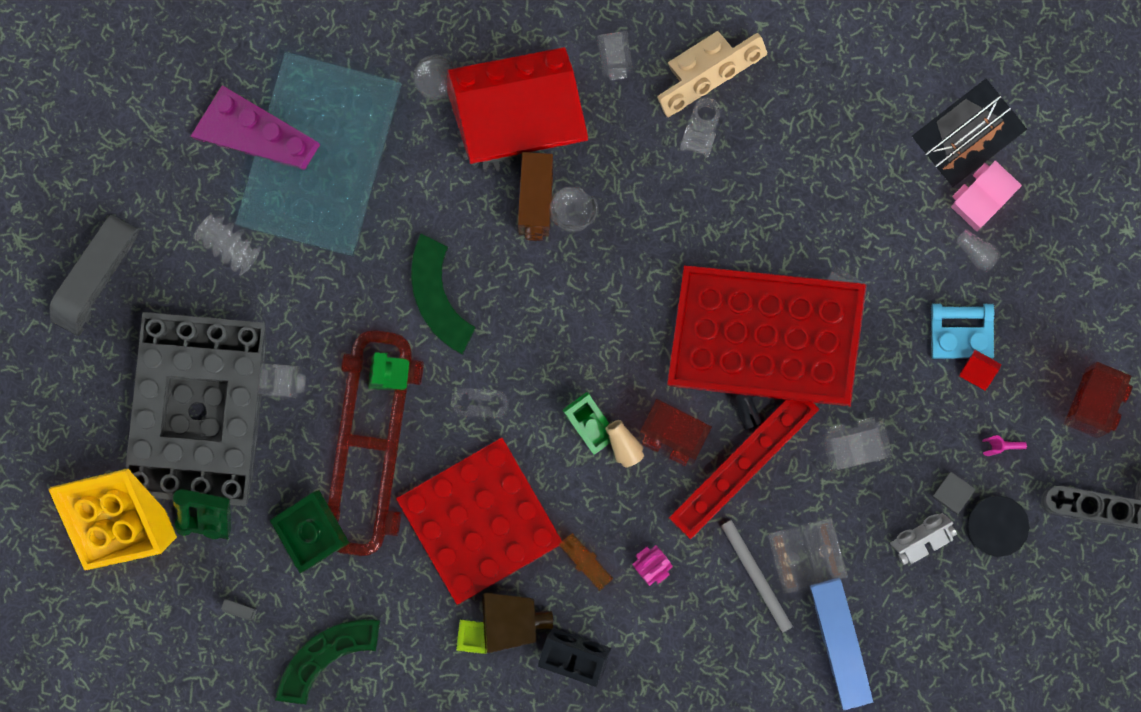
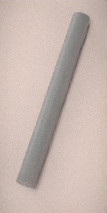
[721,520,793,633]

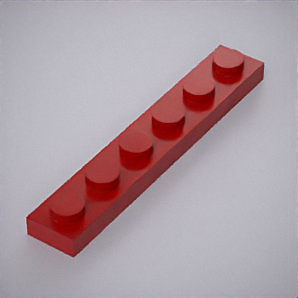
[669,400,820,540]

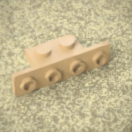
[657,31,767,117]

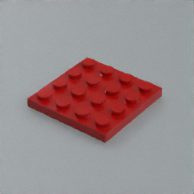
[396,438,564,605]

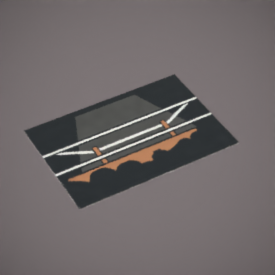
[912,79,1027,187]

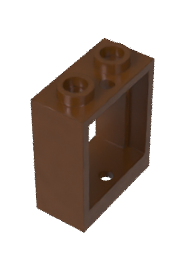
[518,152,554,241]

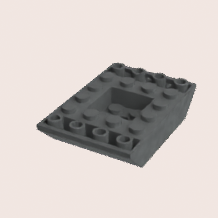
[125,312,266,507]

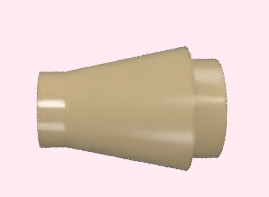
[605,420,644,467]

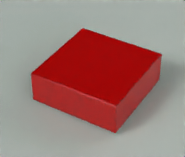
[959,350,1002,391]

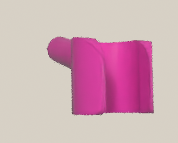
[982,435,1027,456]

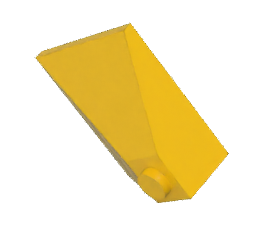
[48,469,177,571]

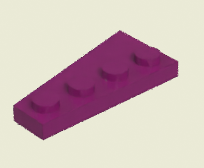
[190,85,320,170]

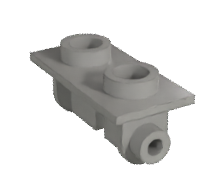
[890,513,957,565]

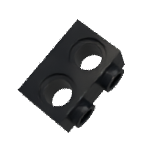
[538,628,611,687]

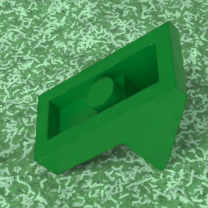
[368,352,409,390]
[562,392,611,455]

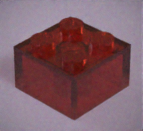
[1063,362,1133,438]
[639,399,712,466]

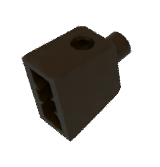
[482,593,553,653]

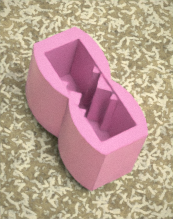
[951,160,1022,232]

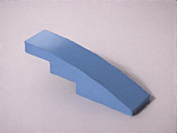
[810,577,873,710]

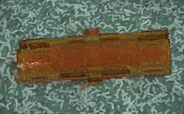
[558,532,613,591]

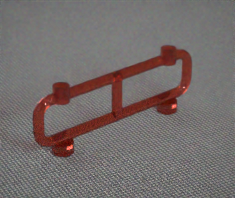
[328,330,424,556]

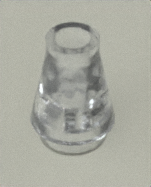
[955,229,1002,272]

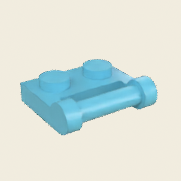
[931,304,994,359]

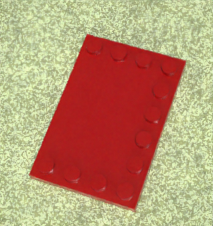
[667,265,867,407]

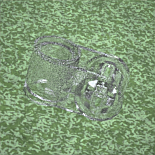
[679,97,720,159]

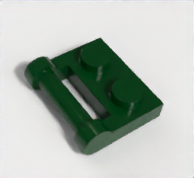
[173,489,231,540]

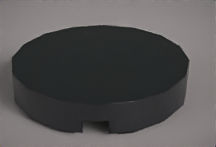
[967,496,1030,557]

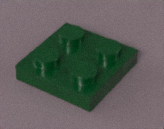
[270,490,350,573]

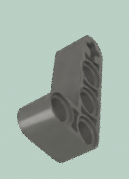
[50,215,139,336]
[1041,478,1141,531]

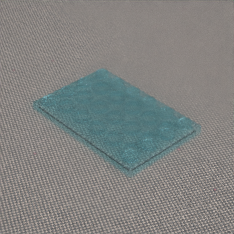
[235,52,402,257]

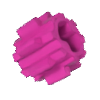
[632,545,673,586]

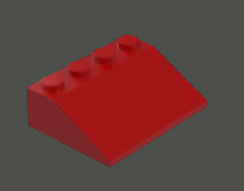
[447,47,588,164]

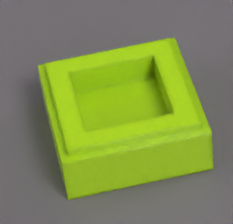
[456,620,487,654]

